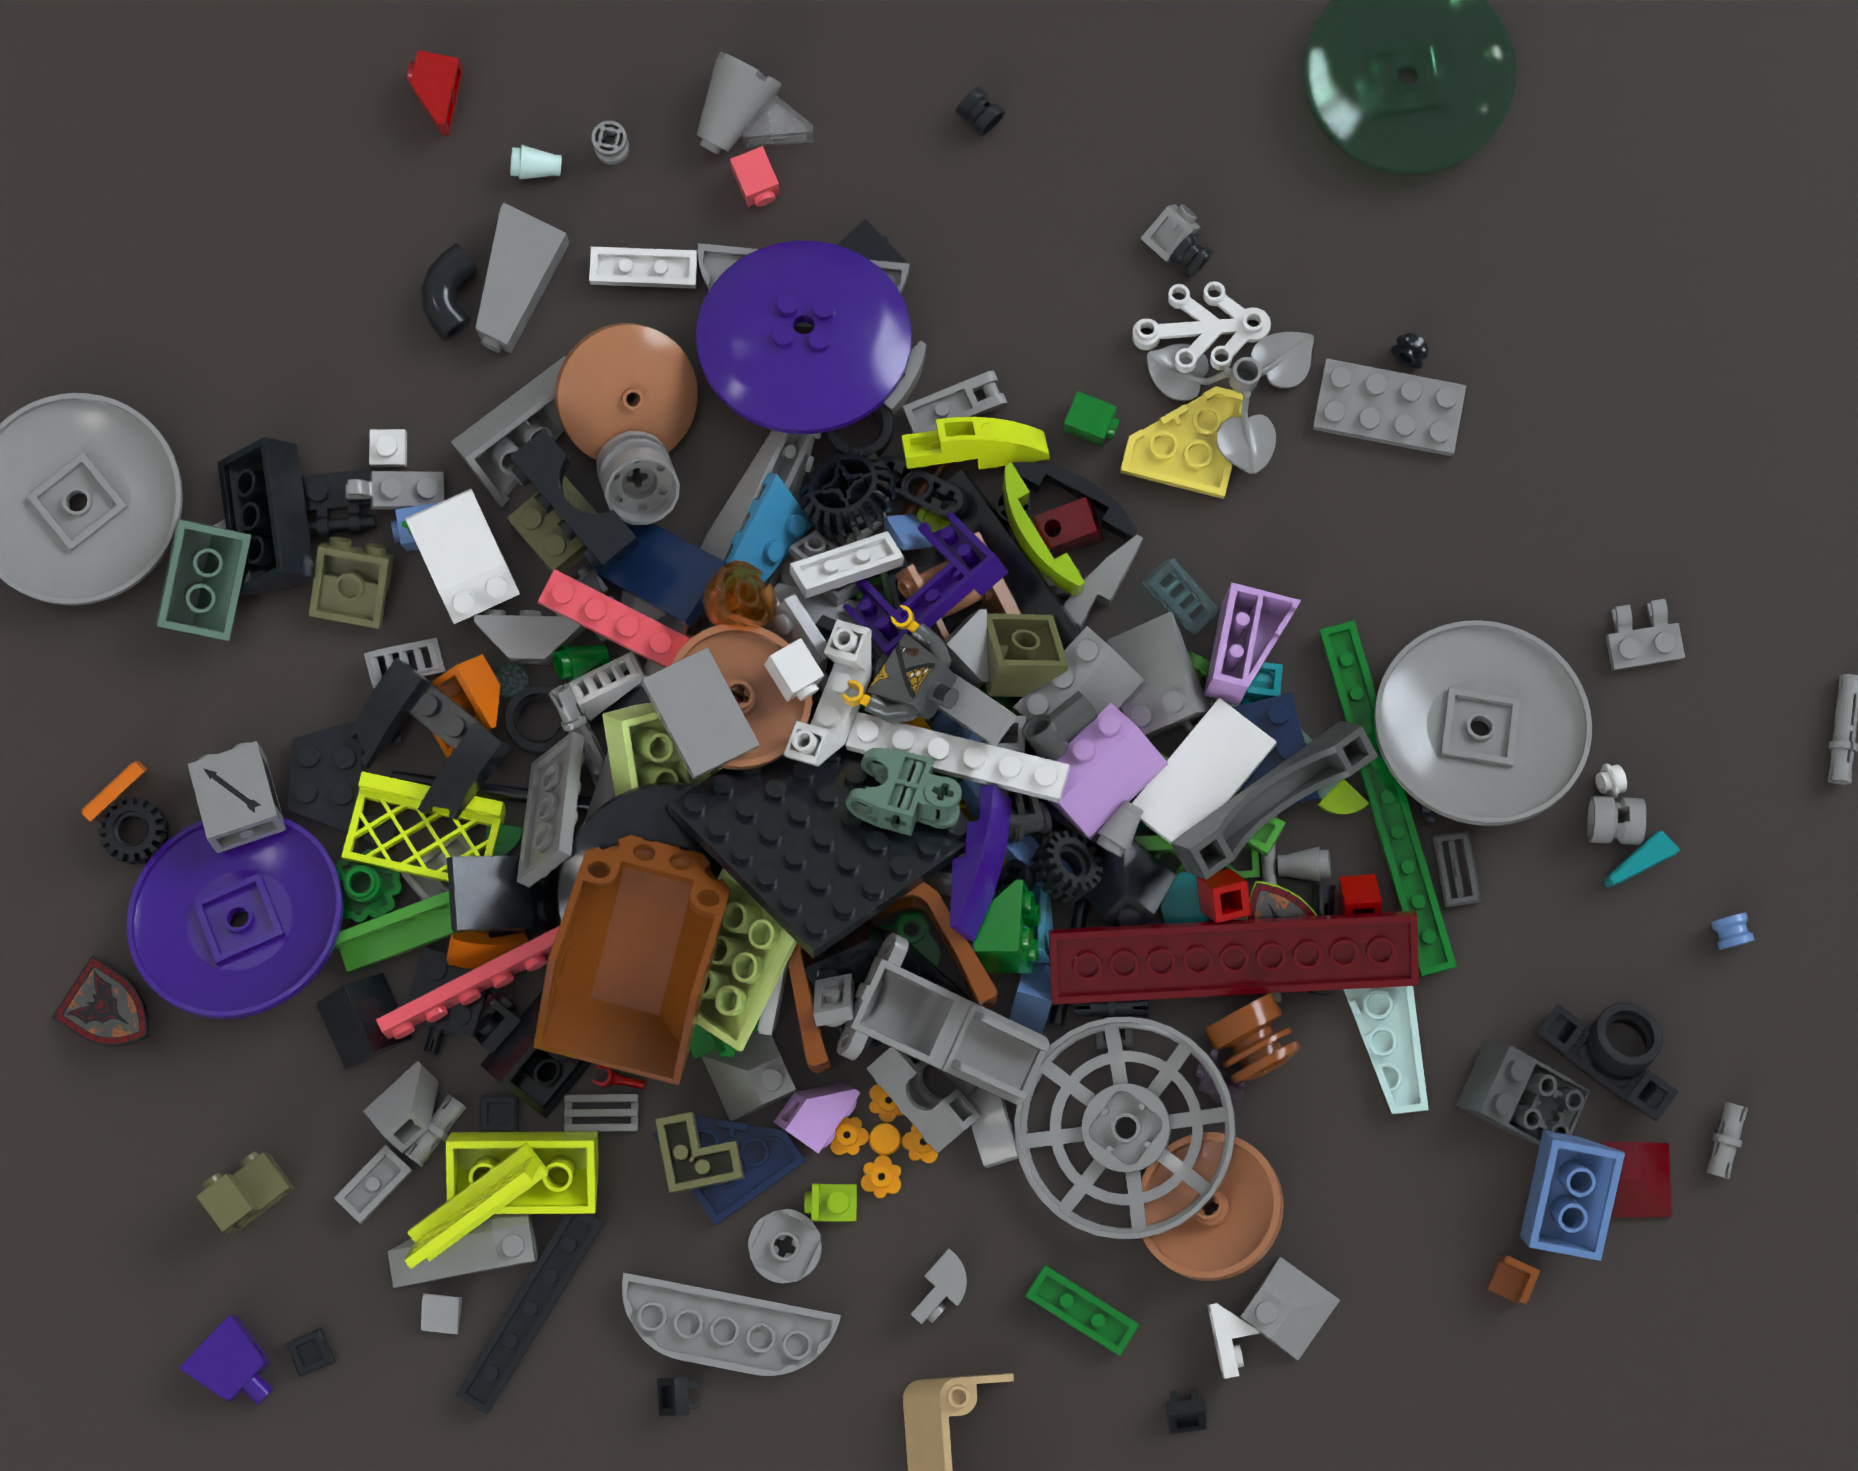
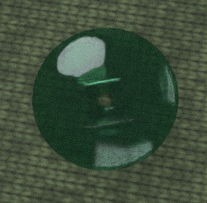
[1303,0,1516,175]

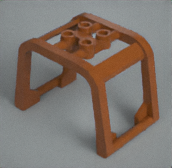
[788,882,997,1074]

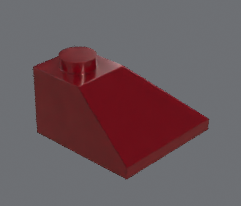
[1599,1142,1672,1218]

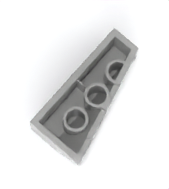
[451,356,565,508]

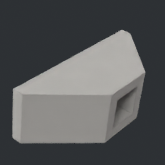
[474,609,586,665]

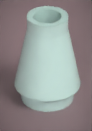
[510,144,562,180]

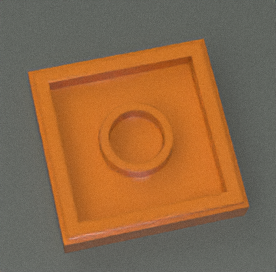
[81,760,148,822]

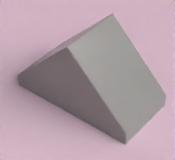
[944,609,989,688]

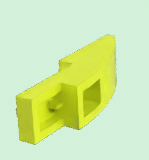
[901,417,1050,470]

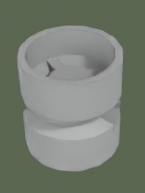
[1587,796,1646,845]

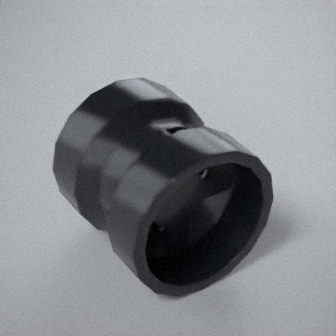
[956,87,1005,137]

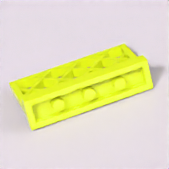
[341,771,506,883]
[404,1143,549,1269]

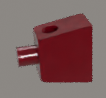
[1033,497,1105,557]

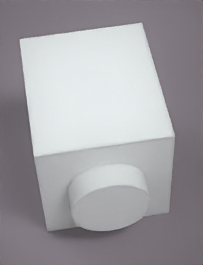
[764,638,824,702]

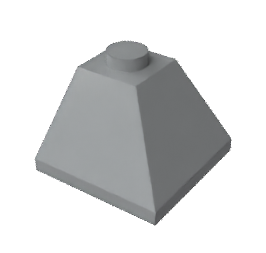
[701,1031,797,1122]
[1237,1256,1340,1361]

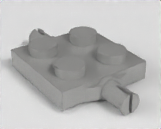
[758,586,830,693]

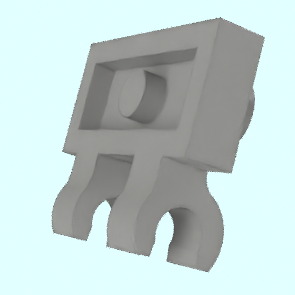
[1605,599,1685,671]

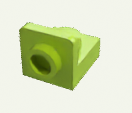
[804,1183,857,1222]

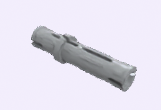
[1828,674,1858,785]
[549,683,606,787]

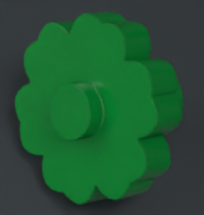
[335,849,404,924]

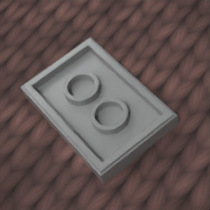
[641,647,760,780]

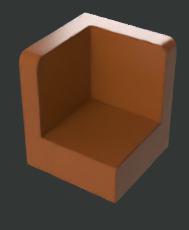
[1486,1255,1541,1305]

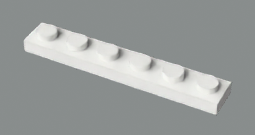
[846,712,1070,803]

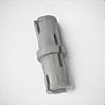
[404,1094,467,1167]
[1706,1102,1749,1179]

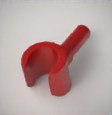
[592,1065,645,1090]

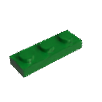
[1025,1265,1139,1356]

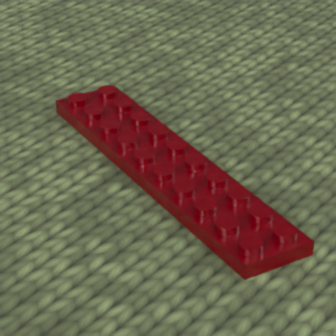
[1048,911,1419,1005]

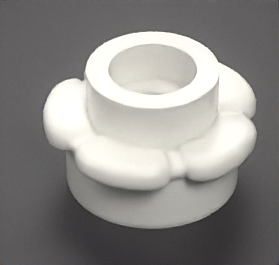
[1595,763,1627,798]

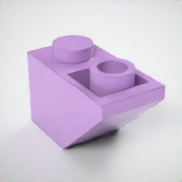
[774,1082,860,1154]

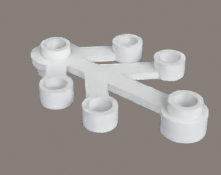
[1132,281,1271,373]

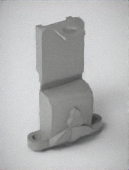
[837,933,1050,1104]

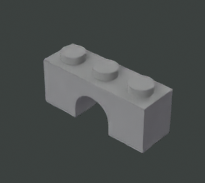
[866,1047,981,1153]

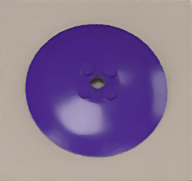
[696,240,912,434]
[127,817,344,1019]

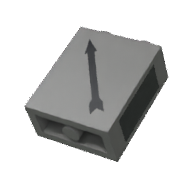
[188,741,286,853]

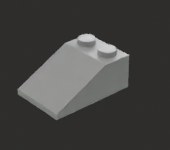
[1107,612,1210,739]

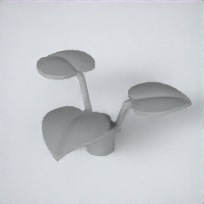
[1147,332,1314,474]

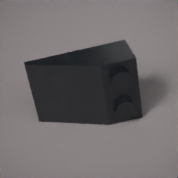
[447,855,557,935]

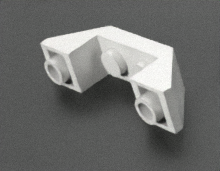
[783,619,872,767]

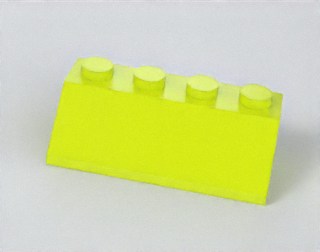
[446,1131,599,1214]

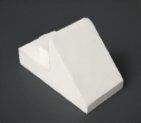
[1207,1303,1261,1379]

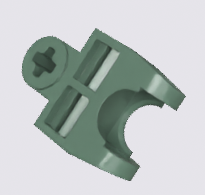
[846,748,962,836]

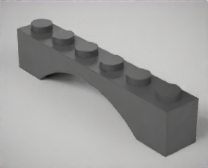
[1171,721,1378,880]

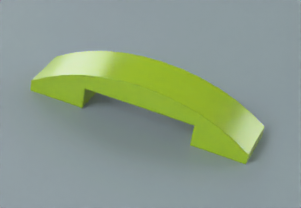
[1002,462,1085,597]

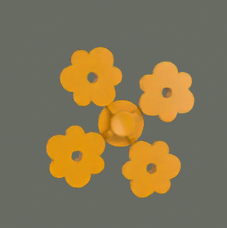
[831,1084,938,1198]

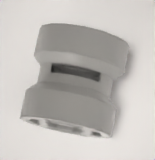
[592,121,629,165]

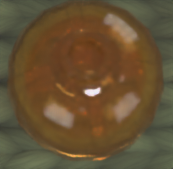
[702,560,777,634]

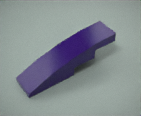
[950,784,1012,941]

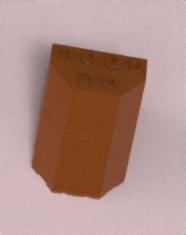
[533,835,731,1085]

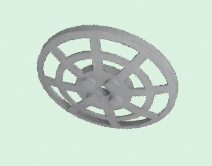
[1014,1017,1236,1239]

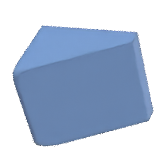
[884,514,932,550]

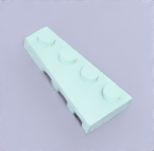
[1344,986,1429,1115]

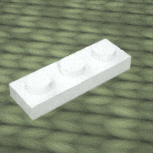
[589,247,698,289]
[789,531,904,599]

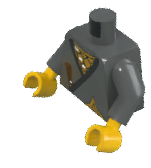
[842,605,959,723]

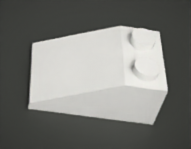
[405,489,520,624]

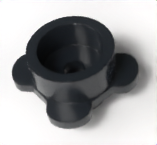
[1391,333,1428,369]

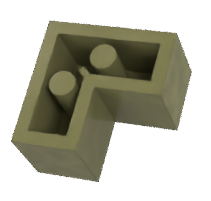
[655,1112,745,1194]
[196,1152,295,1234]

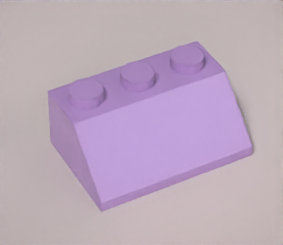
[1047,703,1168,840]

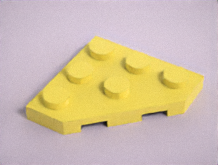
[1120,386,1243,499]

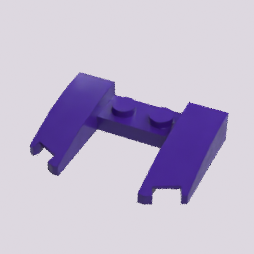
[843,512,1008,658]

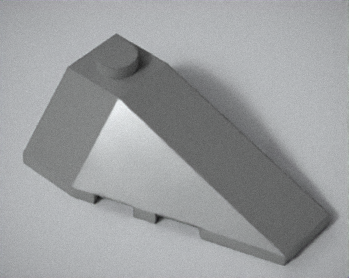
[388,1214,539,1288]

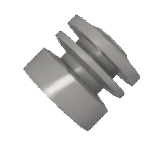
[596,431,680,525]

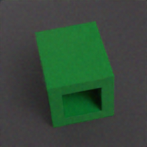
[1063,391,1120,447]

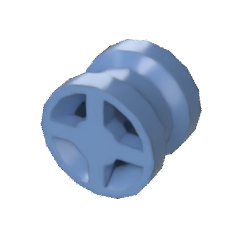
[1711,912,1755,950]

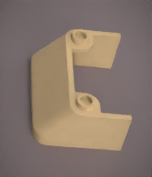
[903,1373,1014,1471]

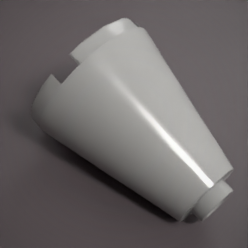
[697,51,782,155]

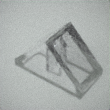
[742,94,814,148]

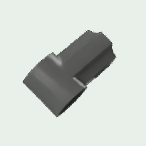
[1022,691,1098,761]

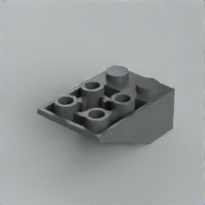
[1456,1039,1591,1147]

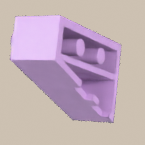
[1203,583,1301,704]

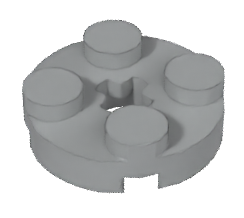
[748,1209,822,1284]

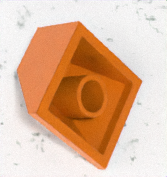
[431,654,501,758]

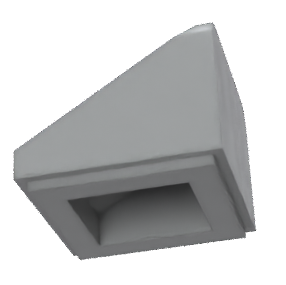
[421,1293,463,1334]

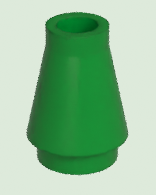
[553,644,609,681]

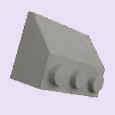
[1013,626,1145,744]

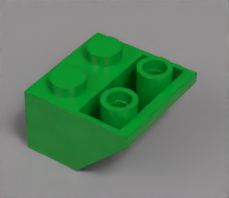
[974,880,1041,973]

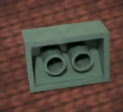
[155,518,251,641]

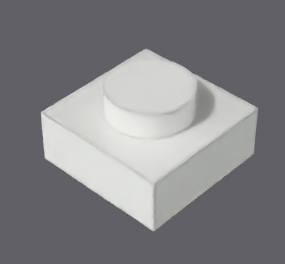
[369,429,407,468]

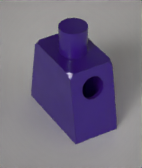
[179,1315,274,1406]

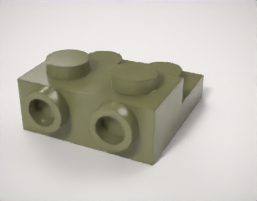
[309,537,395,629]

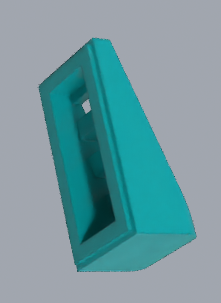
[1603,830,1680,888]

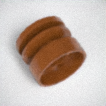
[1204,993,1301,1085]

